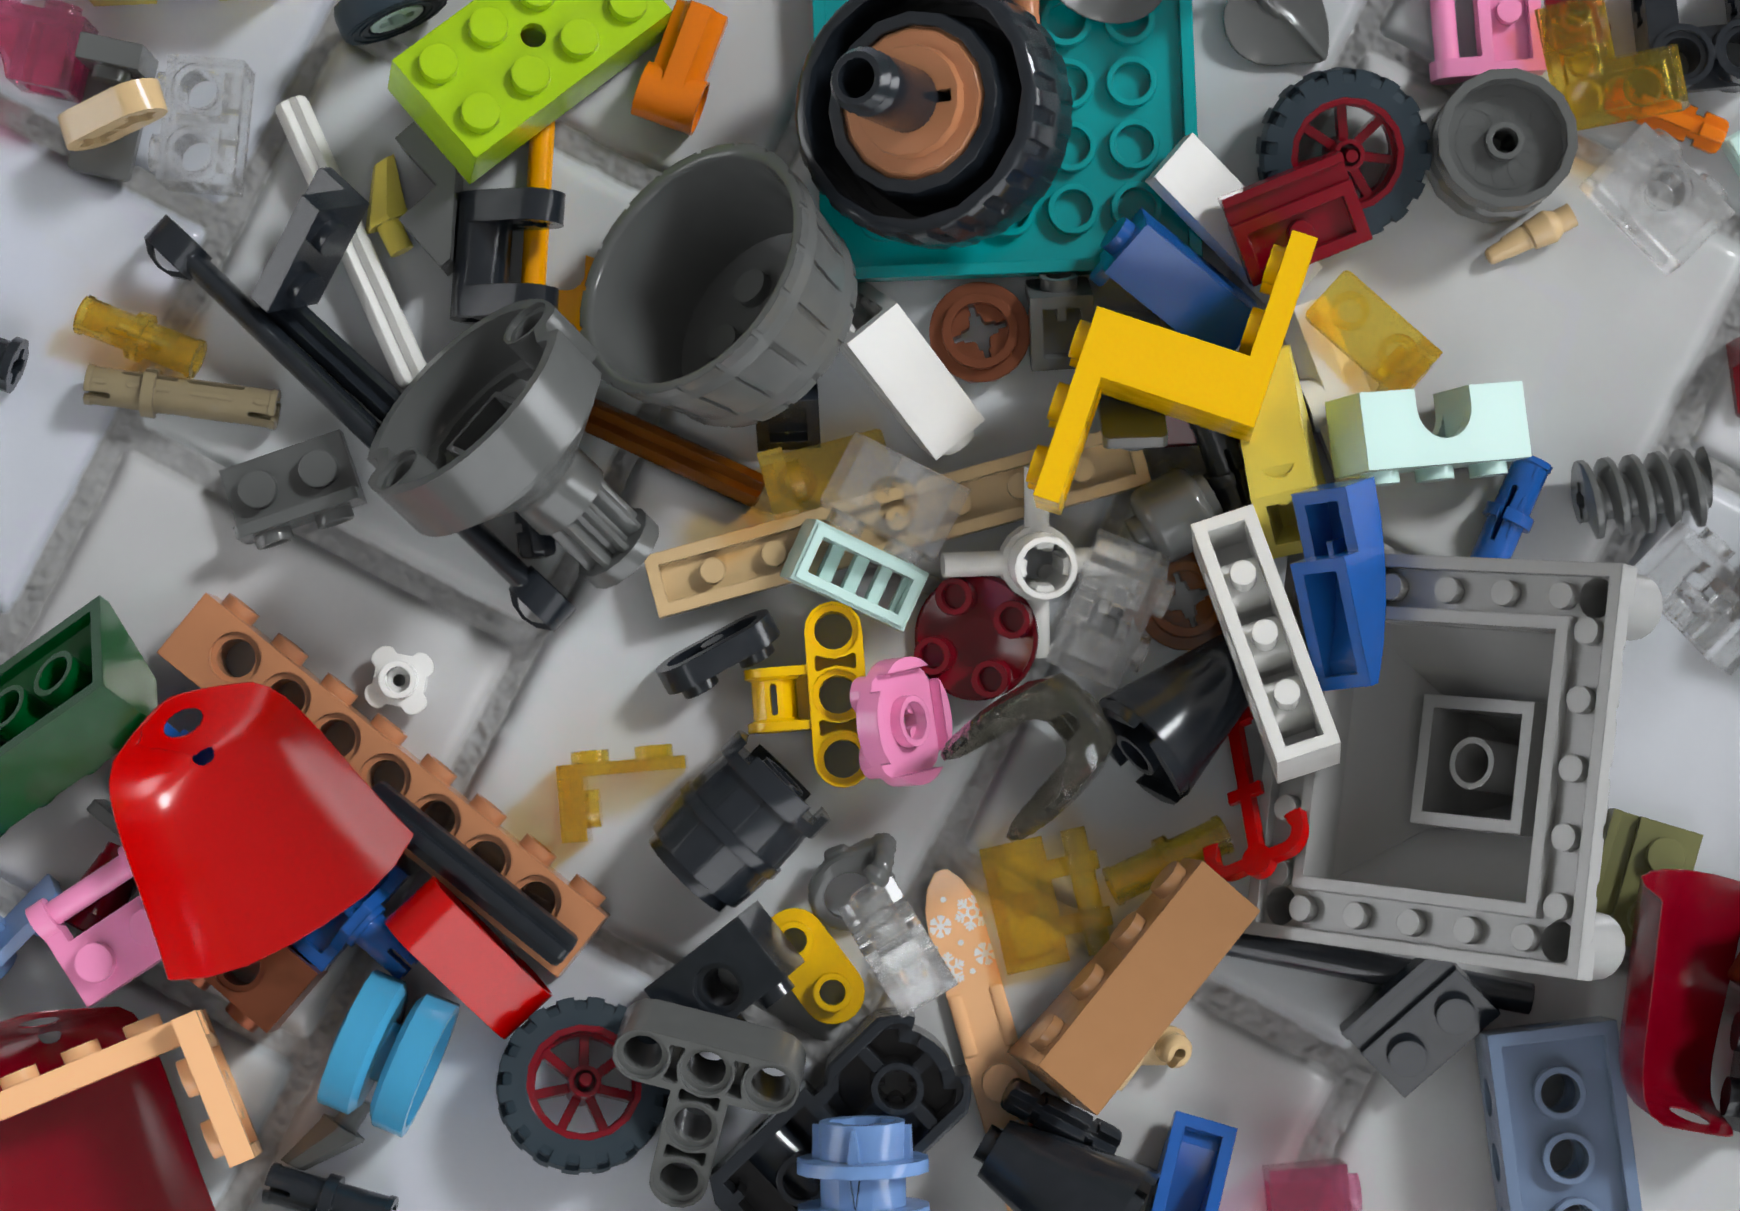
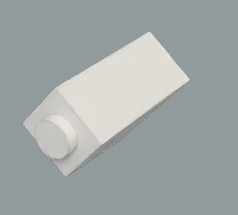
[839,282,985,460]

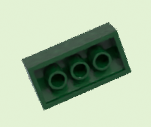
[0,595,158,837]

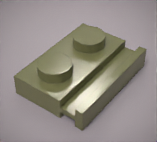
[1596,808,1703,947]

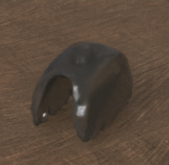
[941,672,1117,842]

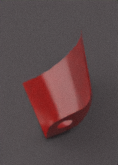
[109,682,413,980]

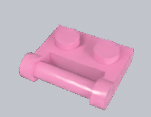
[1429,0,1547,85]
[25,846,162,1007]

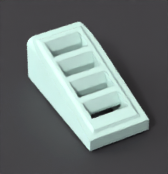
[780,519,930,632]

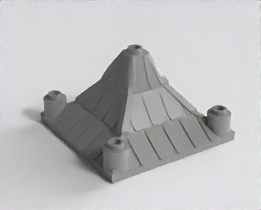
[1244,553,1663,981]

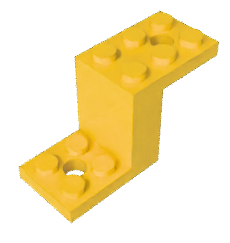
[1026,230,1318,516]

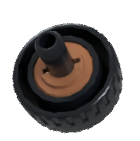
[795,0,1073,250]

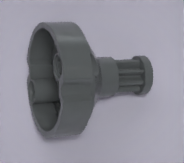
[367,299,659,589]

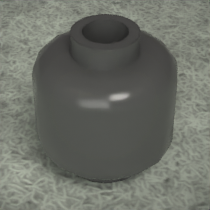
[1124,468,1223,563]

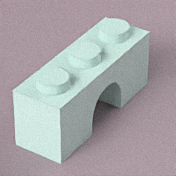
[1325,381,1532,487]

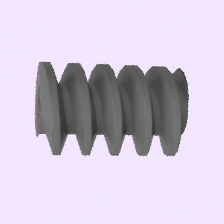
[1571,446,1713,539]

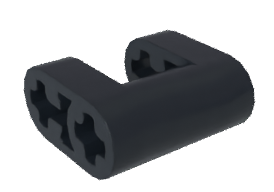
[450,187,566,324]

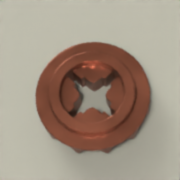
[929,282,1030,383]

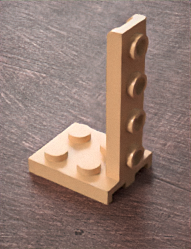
[0,1009,263,1168]

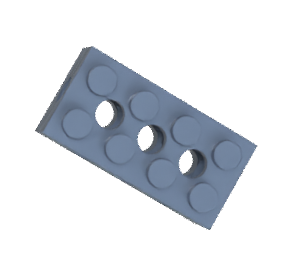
[1474,1016,1642,1211]

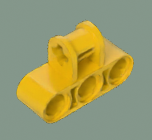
[743,601,866,788]

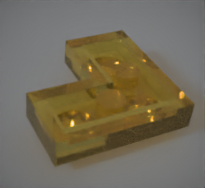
[1534,0,1690,131]

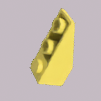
[1240,344,1326,559]

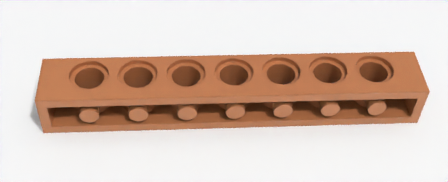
[156,592,610,977]

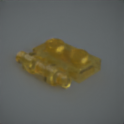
[978,825,1114,975]

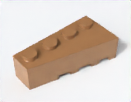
[1007,858,1260,1115]

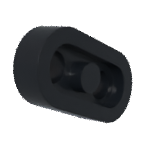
[656,609,780,699]

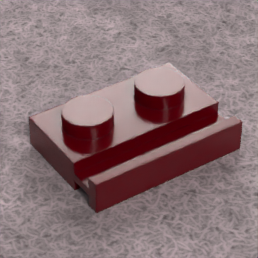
[1217,150,1373,287]

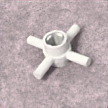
[940,465,1133,658]

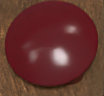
[914,576,1039,701]

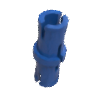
[1470,455,1553,559]

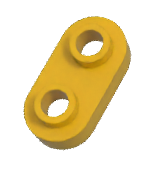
[772,908,865,1024]

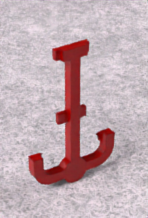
[1202,706,1309,882]

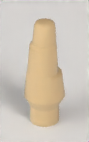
[1485,204,1578,264]

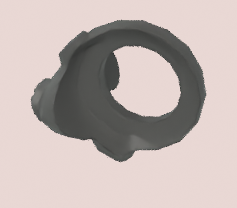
[808,833,896,931]

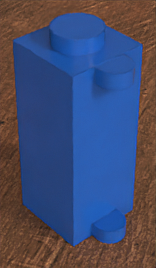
[1089,207,1258,351]

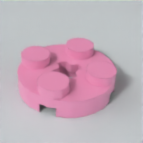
[849,656,952,787]

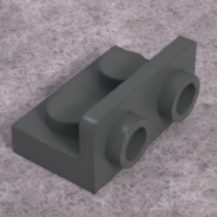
[219,429,367,550]

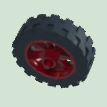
[1256,67,1432,235]
[496,997,670,1175]

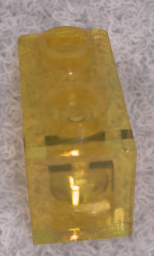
[1305,270,1443,391]
[756,429,896,520]
[556,744,689,843]

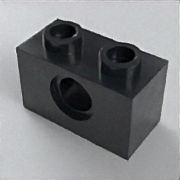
[644,900,805,1022]

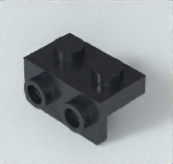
[251,167,370,313]

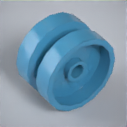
[317,969,460,1137]

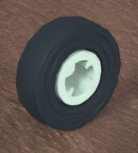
[334,0,447,46]

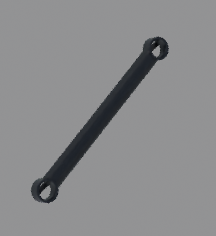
[144,214,576,632]

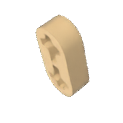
[57,78,168,151]

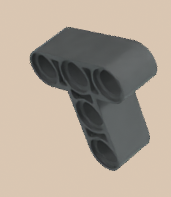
[612,998,806,1208]

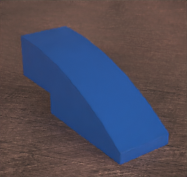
[1290,477,1386,691]
[1145,1110,1238,1211]

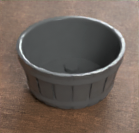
[580,143,857,428]

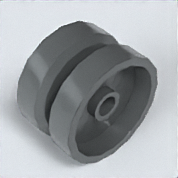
[1425,68,1578,223]

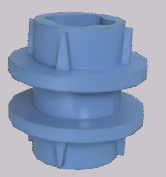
[797,1115,930,1211]

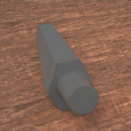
[281,1099,371,1171]

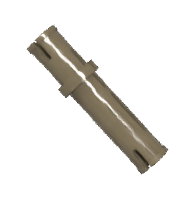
[83,364,281,430]

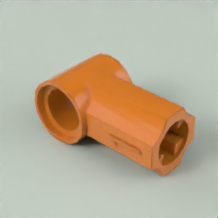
[631,0,728,136]

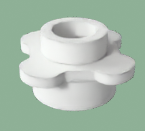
[364,646,435,715]

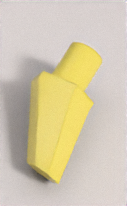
[365,154,413,258]

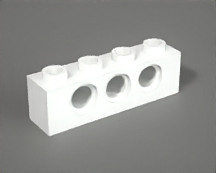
[1191,504,1341,784]

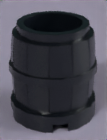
[649,730,831,912]

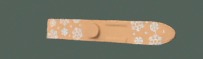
[925,869,1044,1211]

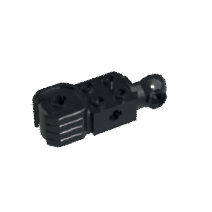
[709,1006,972,1211]

